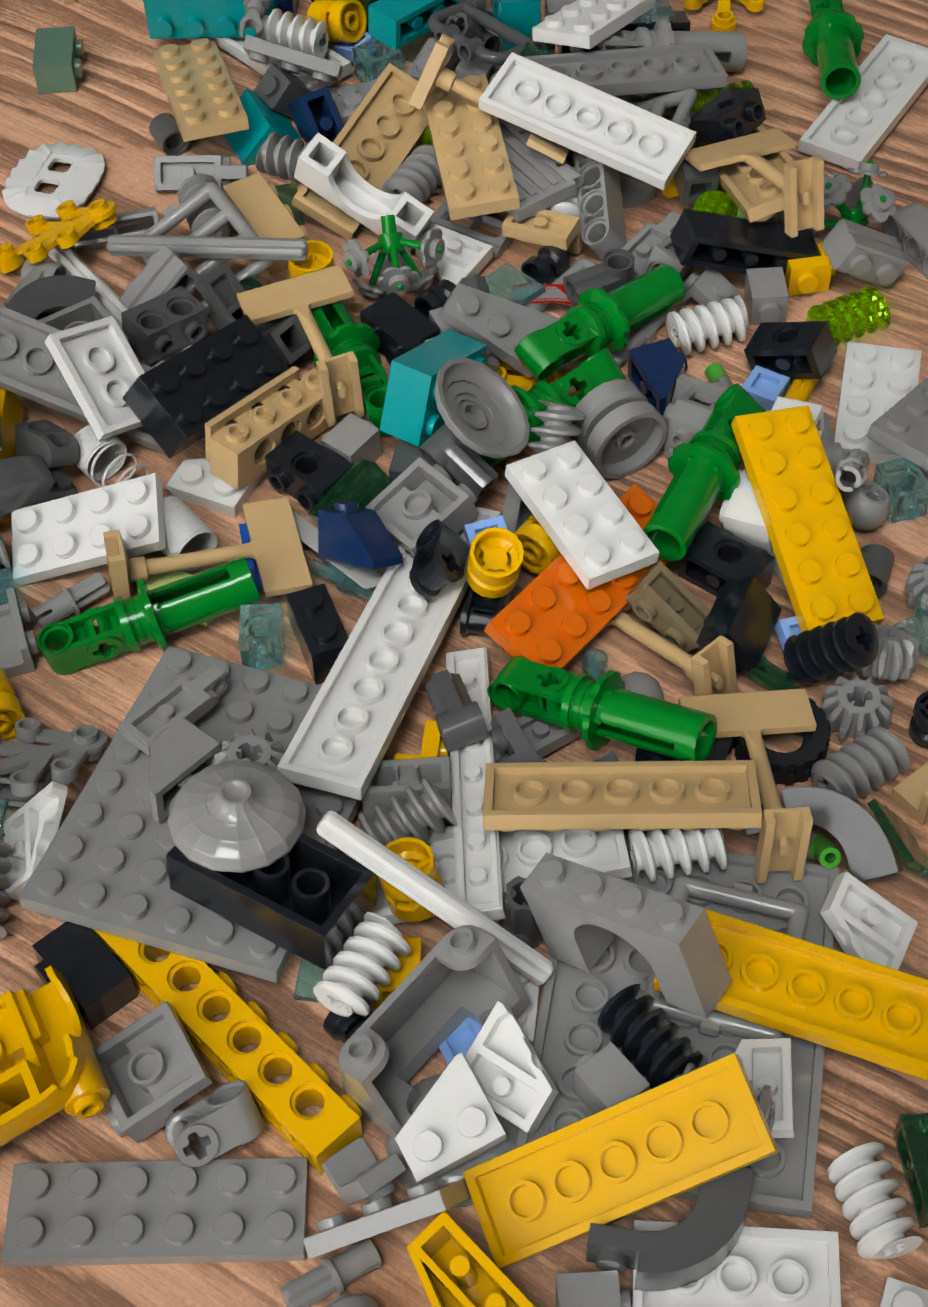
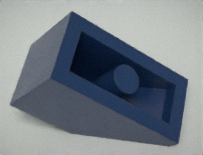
[288,86,344,143]
[627,338,688,416]
[318,500,403,570]

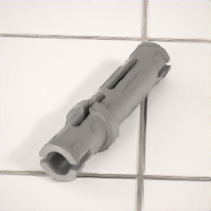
[835,449,870,492]

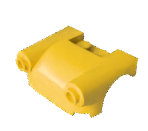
[0,965,111,1147]

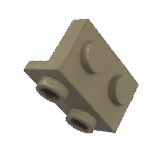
[624,561,710,652]

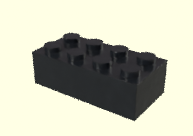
[123,314,288,459]
[166,834,377,970]

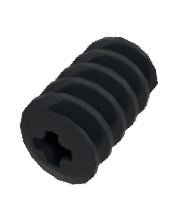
[783,612,879,684]
[598,984,704,1089]

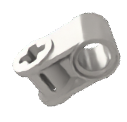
[165,1080,266,1167]

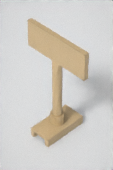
[408,34,570,164]
[684,128,824,238]
[236,264,365,427]
[103,496,313,599]
[607,603,738,696]
[678,688,817,884]

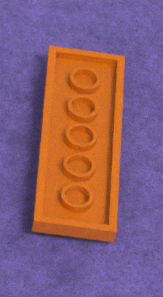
[484,484,671,669]

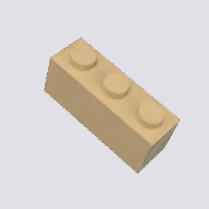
[222,172,310,275]

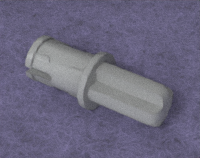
[30,572,110,630]
[281,1238,382,1307]

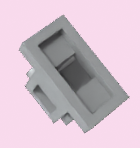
[663,374,727,458]

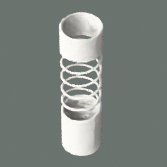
[74,425,218,572]

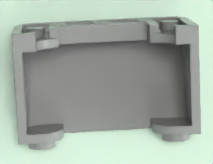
[339,925,531,1139]

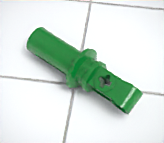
[802,0,864,100]
[514,264,685,381]
[311,301,388,435]
[451,347,627,486]
[643,383,766,561]
[37,556,261,675]
[487,656,717,761]

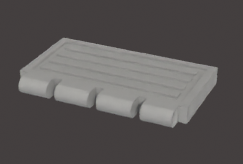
[498,118,584,222]

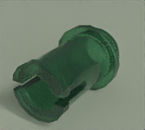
[746,655,801,691]

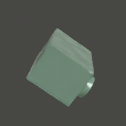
[32,26,84,94]

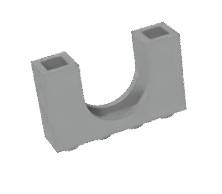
[520,853,732,1018]

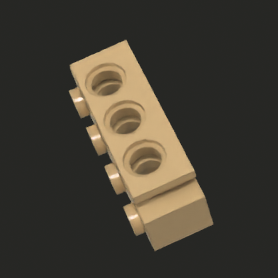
[205,366,341,490]

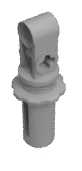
[570,19,747,72]

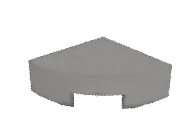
[620,176,656,208]

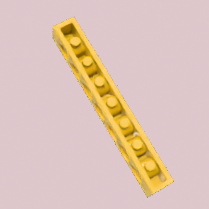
[92,929,364,1176]

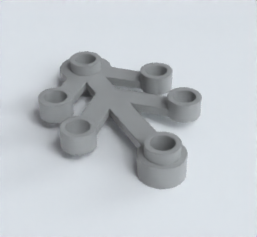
[0,717,107,797]

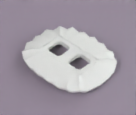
[2,141,105,220]

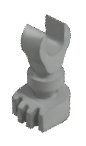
[239,0,271,39]

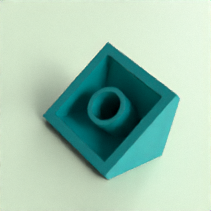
[223,88,305,166]

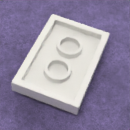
[45,316,145,441]

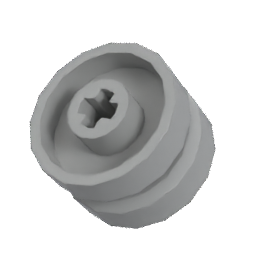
[570,379,668,479]

